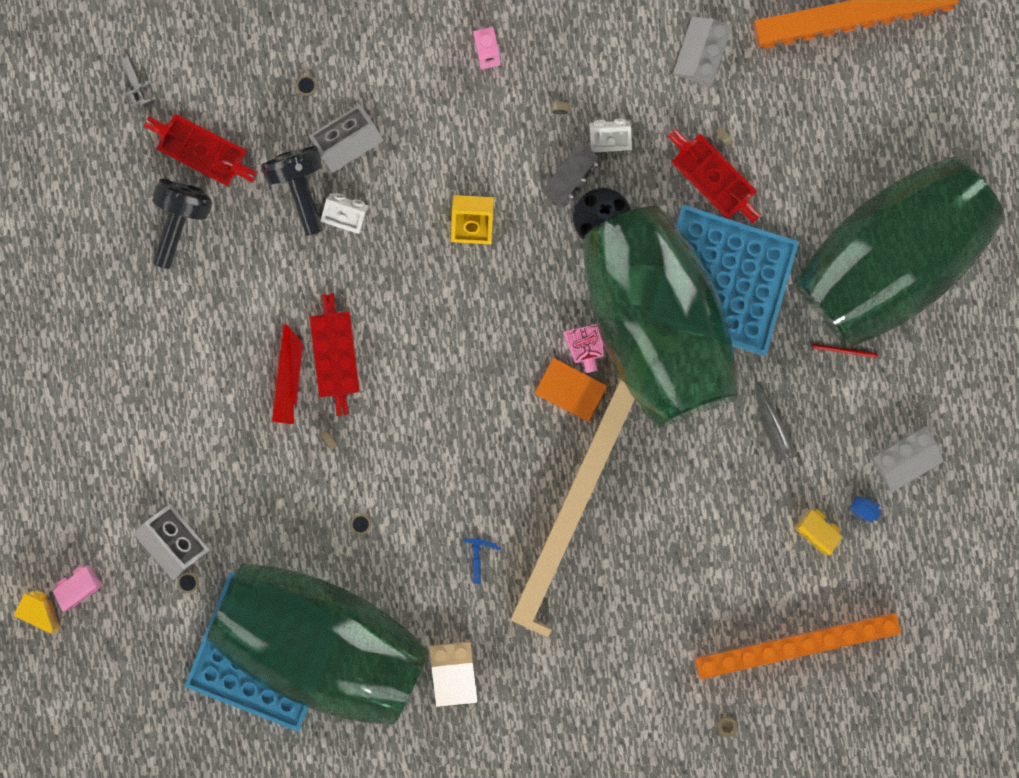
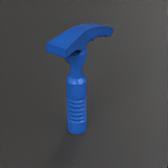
[463,539,501,584]

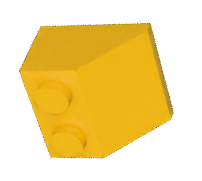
[451,195,494,244]
[793,509,843,556]
[13,590,60,634]

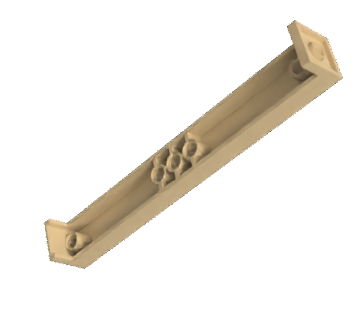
[511,325,683,637]

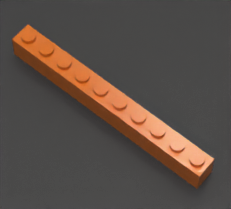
[753,0,959,49]
[694,612,901,679]

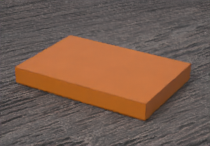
[534,358,607,422]

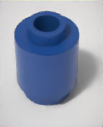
[850,496,882,523]

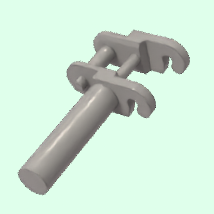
[121,57,156,108]

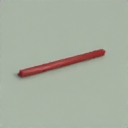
[811,344,879,358]

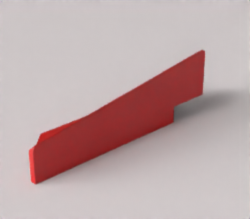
[272,324,303,424]

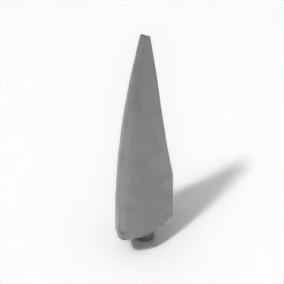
[755,383,797,469]

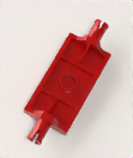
[144,113,258,187]
[667,128,761,224]
[309,293,360,416]

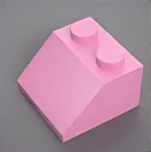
[53,565,104,612]

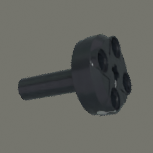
[261,146,323,236]
[152,179,213,269]
[573,188,632,248]

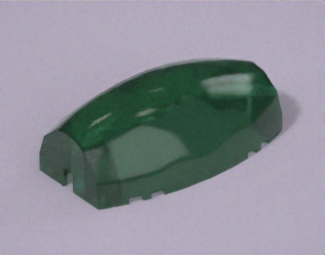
[794,157,1005,348]
[584,205,738,429]
[206,563,428,725]

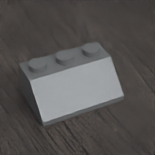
[673,17,732,87]
[309,104,384,173]
[870,426,944,493]
[134,504,209,580]

